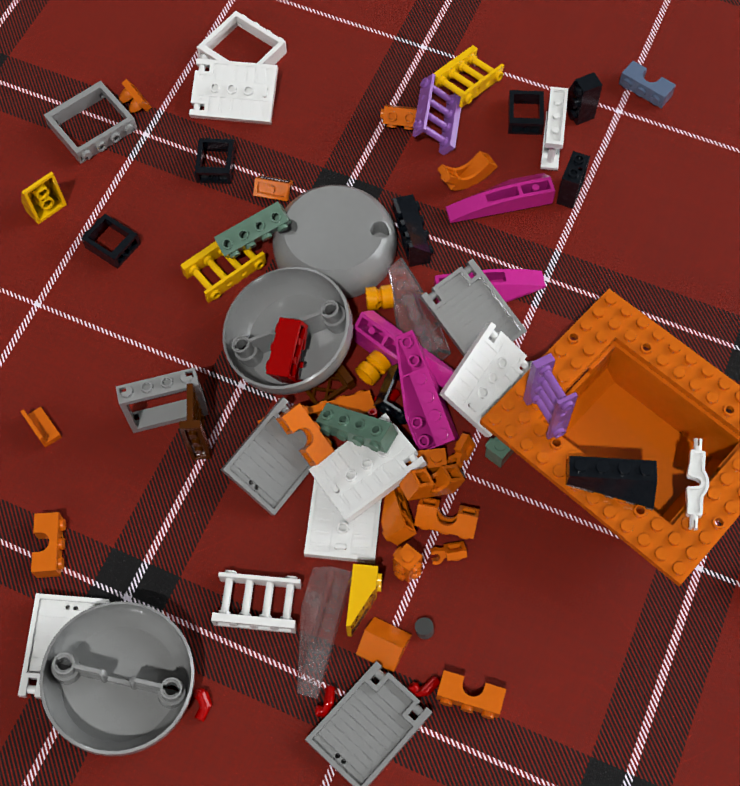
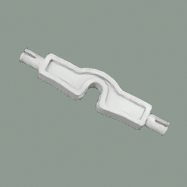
[685,438,709,531]

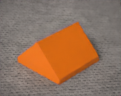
[356,617,412,673]

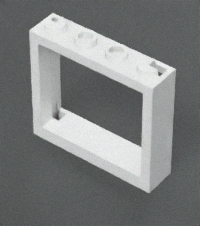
[197,11,287,65]

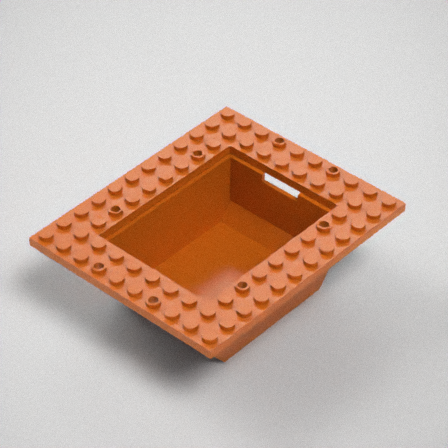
[480,289,740,587]

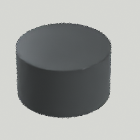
[415,617,435,639]

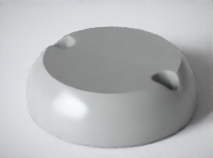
[273,185,397,299]
[223,267,353,395]
[39,602,195,756]

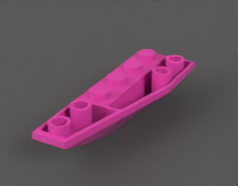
[446,173,555,223]
[434,269,546,303]
[353,310,455,388]
[395,330,459,450]

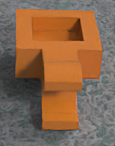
[447,433,476,469]
[430,541,467,565]

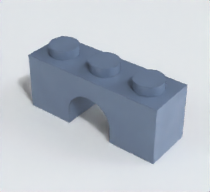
[619,61,676,109]

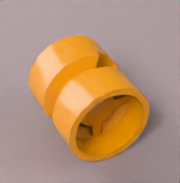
[365,284,394,311]
[355,350,391,386]

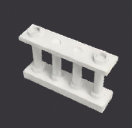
[540,87,568,171]
[211,570,302,634]

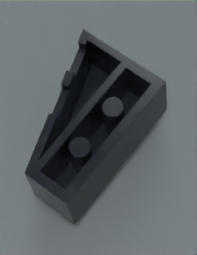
[566,72,603,125]

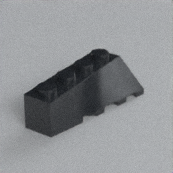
[392,194,433,267]
[566,456,657,510]

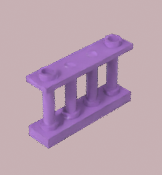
[412,73,461,155]
[523,353,578,440]

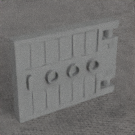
[420,258,527,356]
[220,397,333,516]
[305,661,433,786]

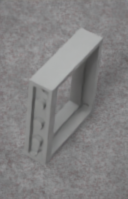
[44,81,138,164]
[116,367,209,433]

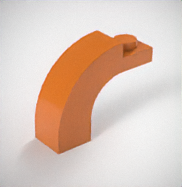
[437,151,498,191]

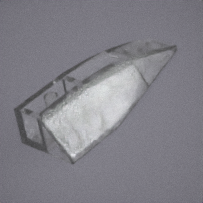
[388,258,451,361]
[297,566,352,699]

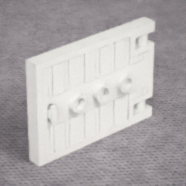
[189,58,278,125]
[439,322,533,437]
[309,413,427,524]
[304,478,382,564]
[18,593,110,699]

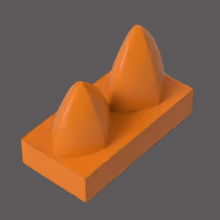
[118,79,152,113]

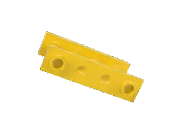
[433,45,504,108]
[180,241,266,303]

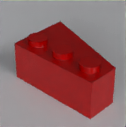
[266,317,308,384]

